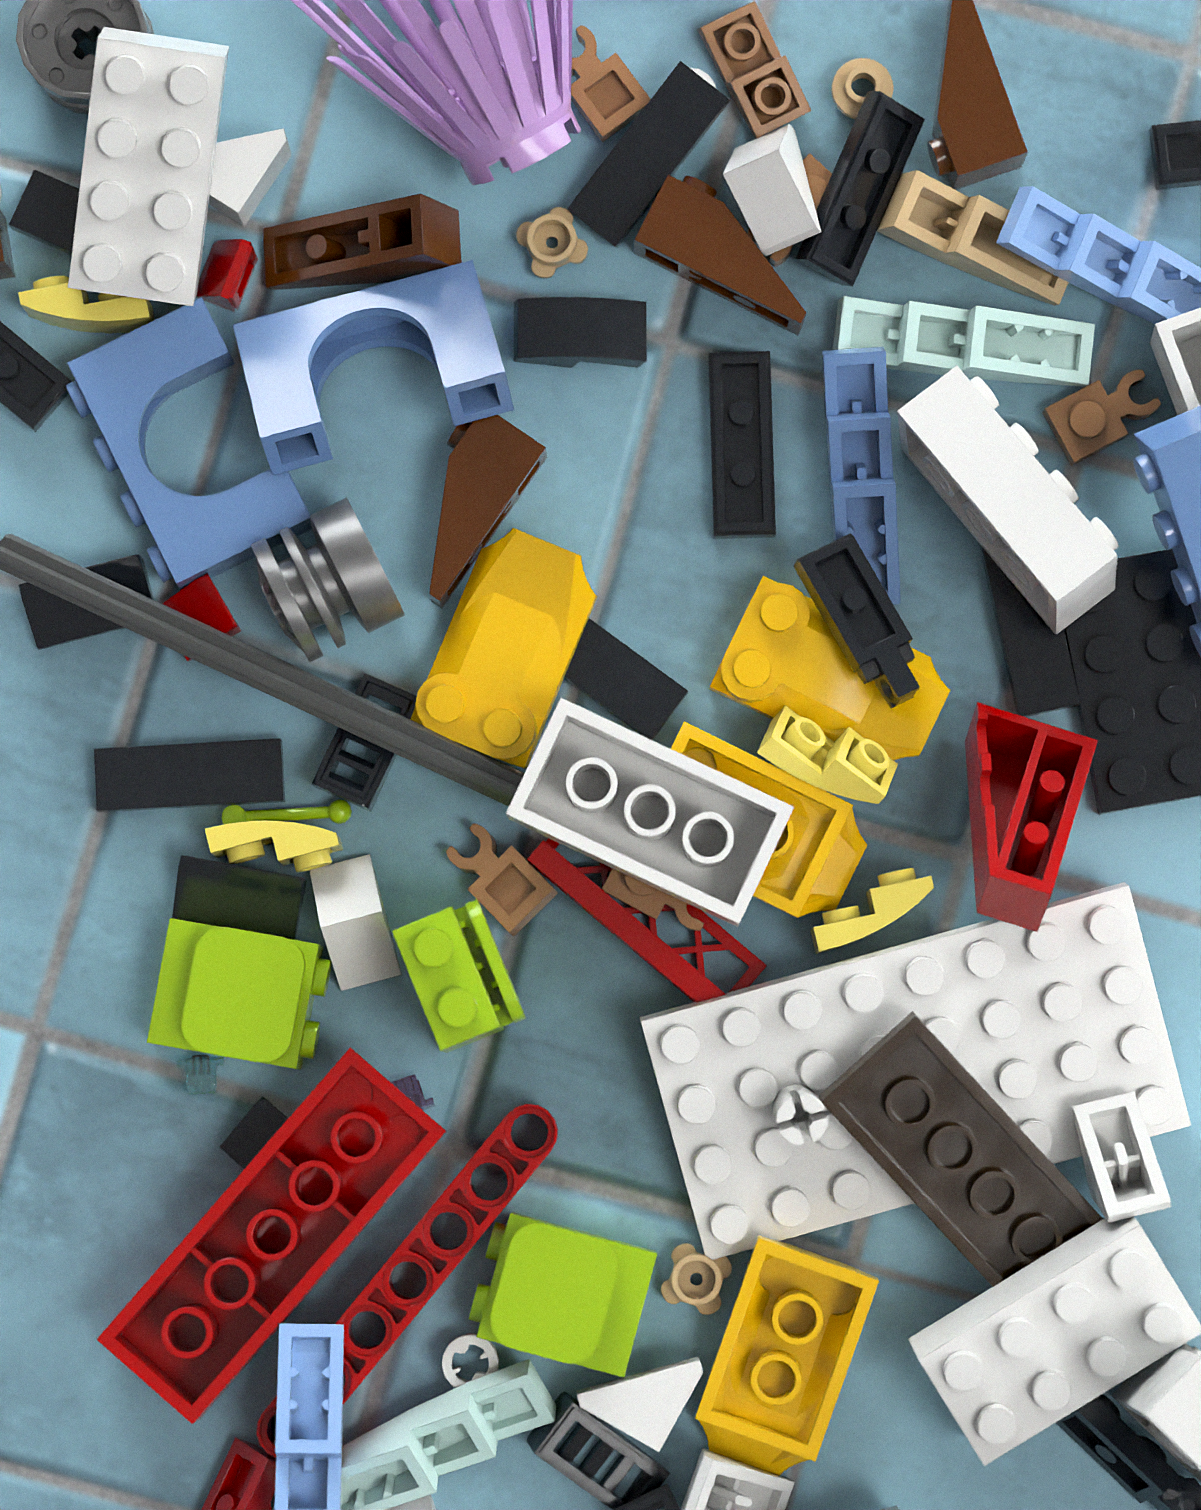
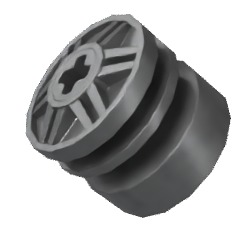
[16,0,155,114]
[251,497,405,662]

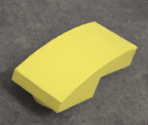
[18,276,155,334]
[757,705,898,804]
[205,821,343,873]
[810,868,934,954]

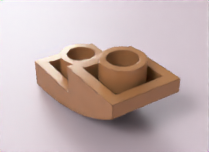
[697,1,812,139]

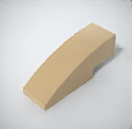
[877,170,1069,305]

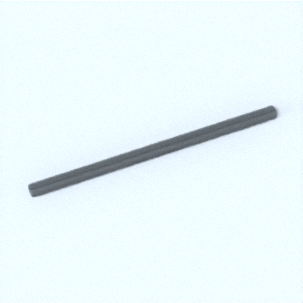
[0,534,525,806]

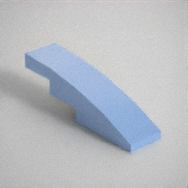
[996,186,1201,324]
[275,1324,344,1510]

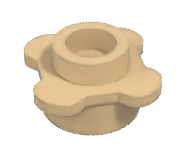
[516,207,588,279]
[661,1243,732,1315]

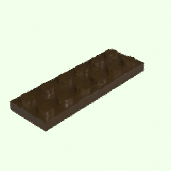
[818,1011,1104,1287]

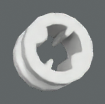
[442,1333,499,1388]

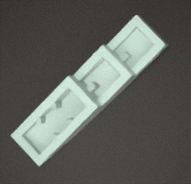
[833,296,1095,387]
[341,1359,556,1510]

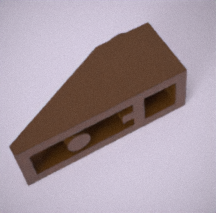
[927,0,1028,190]
[634,175,806,336]
[263,193,462,290]
[429,415,547,608]

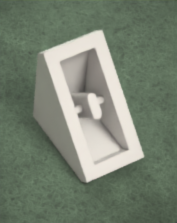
[723,124,821,256]
[209,128,291,226]
[310,854,402,991]
[1073,1092,1171,1223]
[577,1356,703,1452]
[681,1448,795,1510]

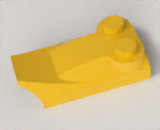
[410,528,598,769]
[709,576,950,760]
[671,721,867,918]
[695,1235,879,1476]

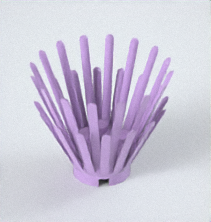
[291,0,581,185]

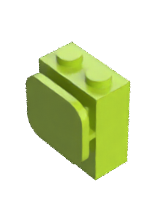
[392,899,526,1053]
[147,918,332,1070]
[469,1212,657,1378]

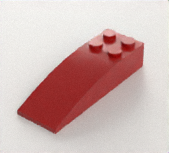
[96,1047,446,1425]

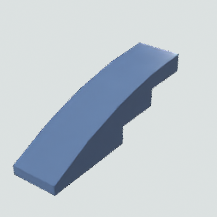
[822,347,901,605]

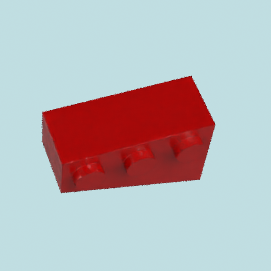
[965,702,1098,932]

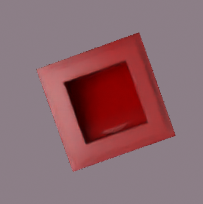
[196,239,258,312]
[162,573,241,662]

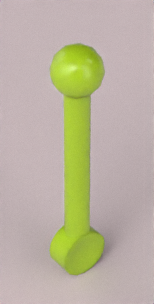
[221,799,352,824]

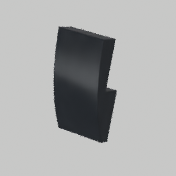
[514,297,647,368]

